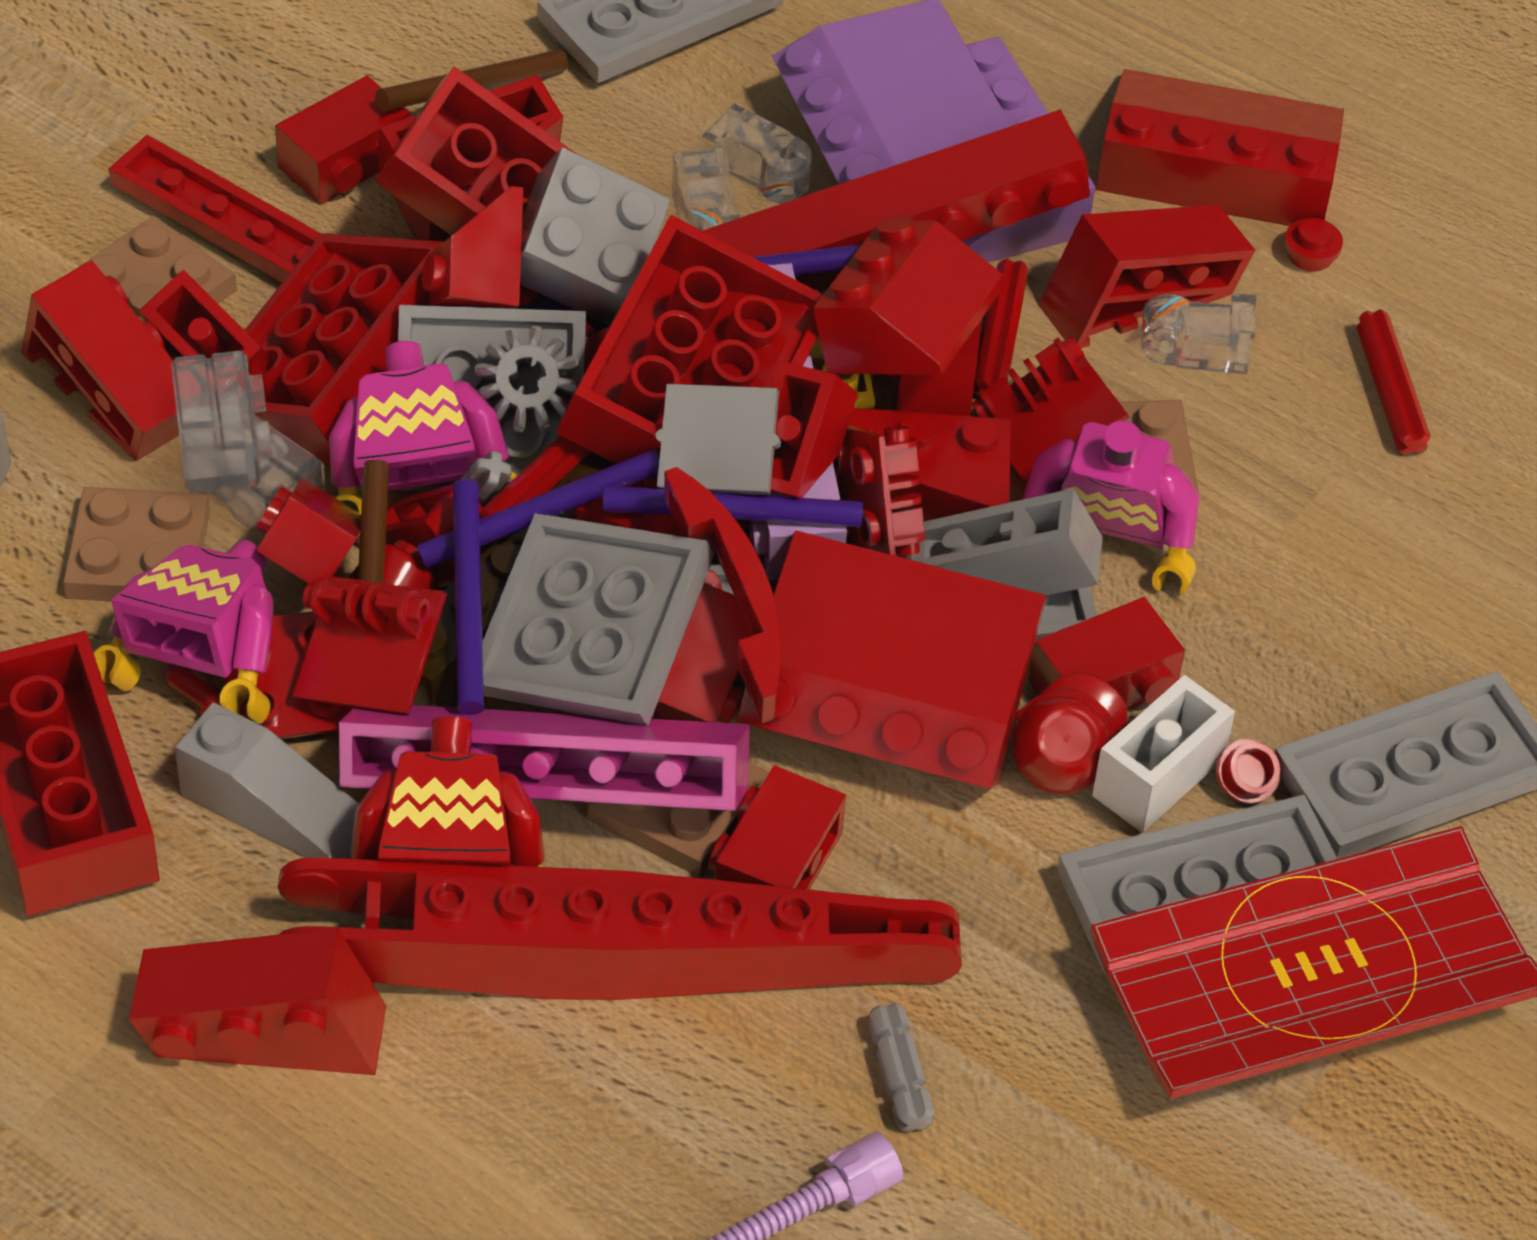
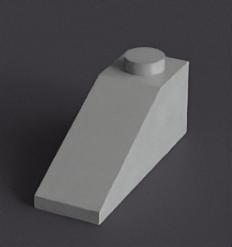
[896,488,1103,595]
[175,702,359,859]

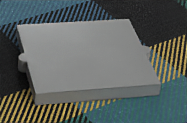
[655,384,781,495]

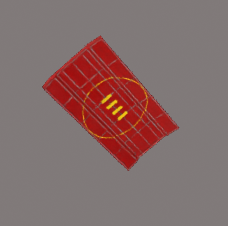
[1090,826,1537,1100]

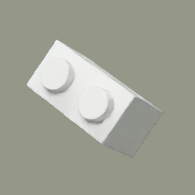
[1092,675,1235,833]

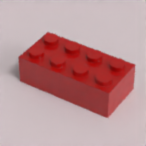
[374,66,578,311]
[0,630,160,916]

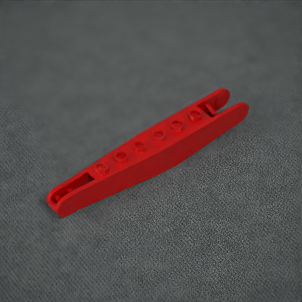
[277,857,962,1000]

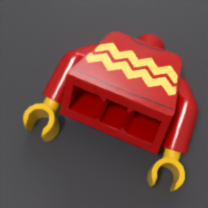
[350,716,545,867]

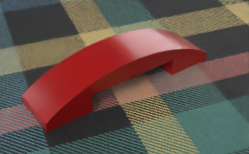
[664,467,781,723]

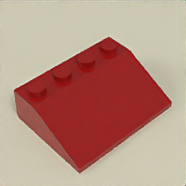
[1096,69,1344,226]
[555,215,823,463]
[199,233,443,466]
[737,530,1047,789]

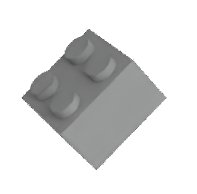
[520,147,670,326]

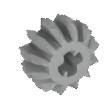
[475,326,579,433]

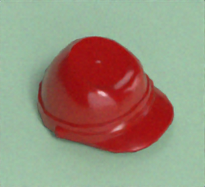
[1013,672,1128,794]

